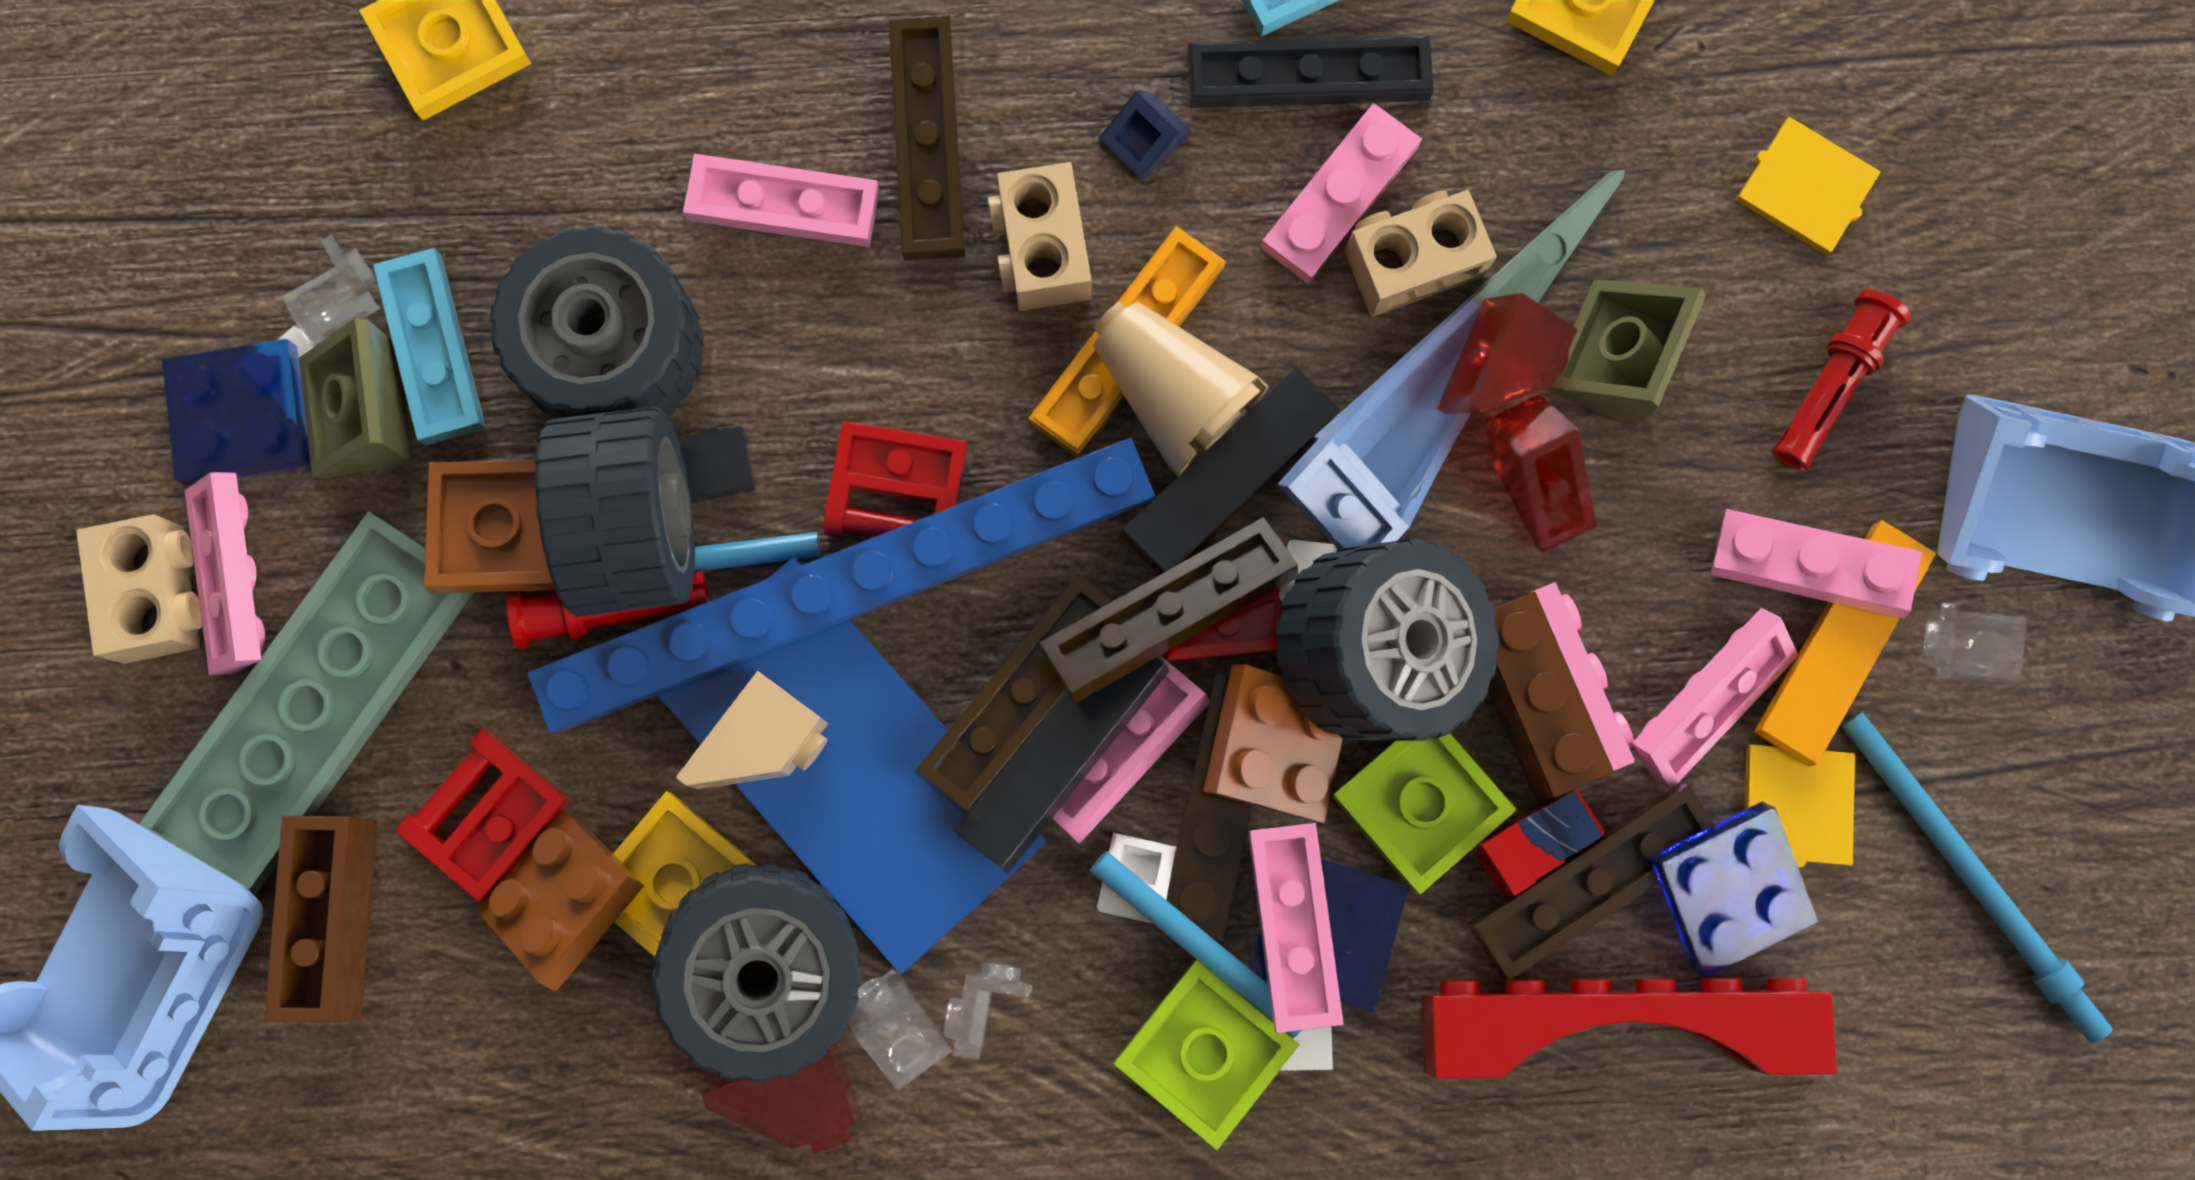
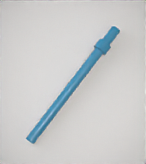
[1841,711,2113,1043]

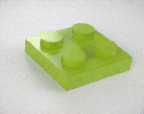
[1331,734,1517,895]
[1113,959,1300,1150]

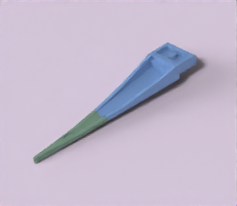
[1277,170,1625,549]

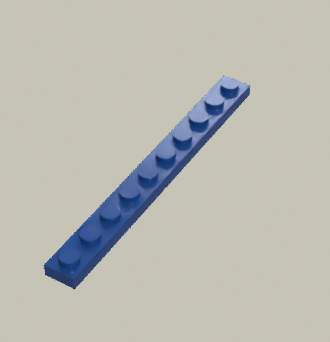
[528,437,1155,734]

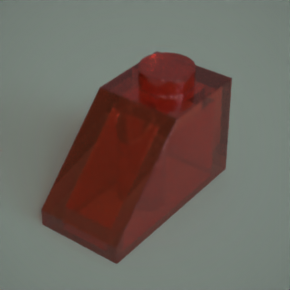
[1437,293,1577,415]
[1484,394,1597,553]
[701,1042,863,1153]

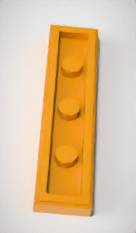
[1028,226,1226,458]
[1754,520,1937,767]

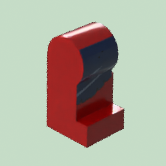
[1472,788,1605,896]

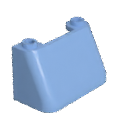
[1937,395,2195,621]
[0,805,264,1131]

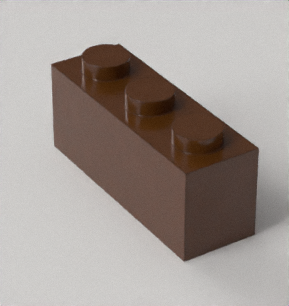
[1488,591,1615,801]
[264,816,377,1023]

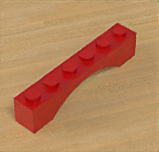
[1422,977,1837,1079]

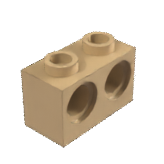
[988,162,1092,311]
[1344,189,1497,318]
[76,514,202,664]

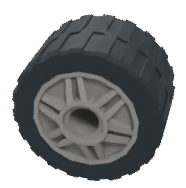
[1275,539,1499,741]

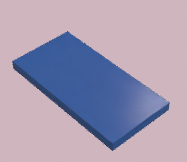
[658,557,1047,974]

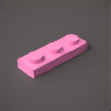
[1260,103,1422,285]
[683,154,880,247]
[185,472,265,675]
[1710,509,1922,619]
[1530,582,1635,771]
[1632,608,1799,789]
[1052,655,1211,844]
[1248,823,1344,1033]

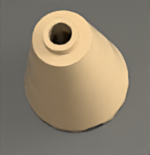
[1093,301,1269,477]

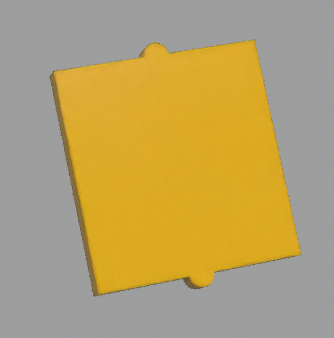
[1735,117,1881,256]
[1743,745,1855,868]

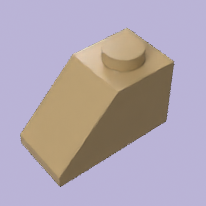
[676,671,829,789]

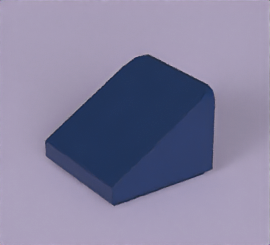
[1098,91,1191,180]

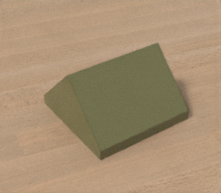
[1547,279,1707,429]
[299,318,413,478]

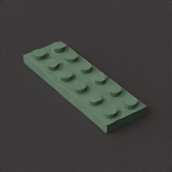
[139,511,474,896]

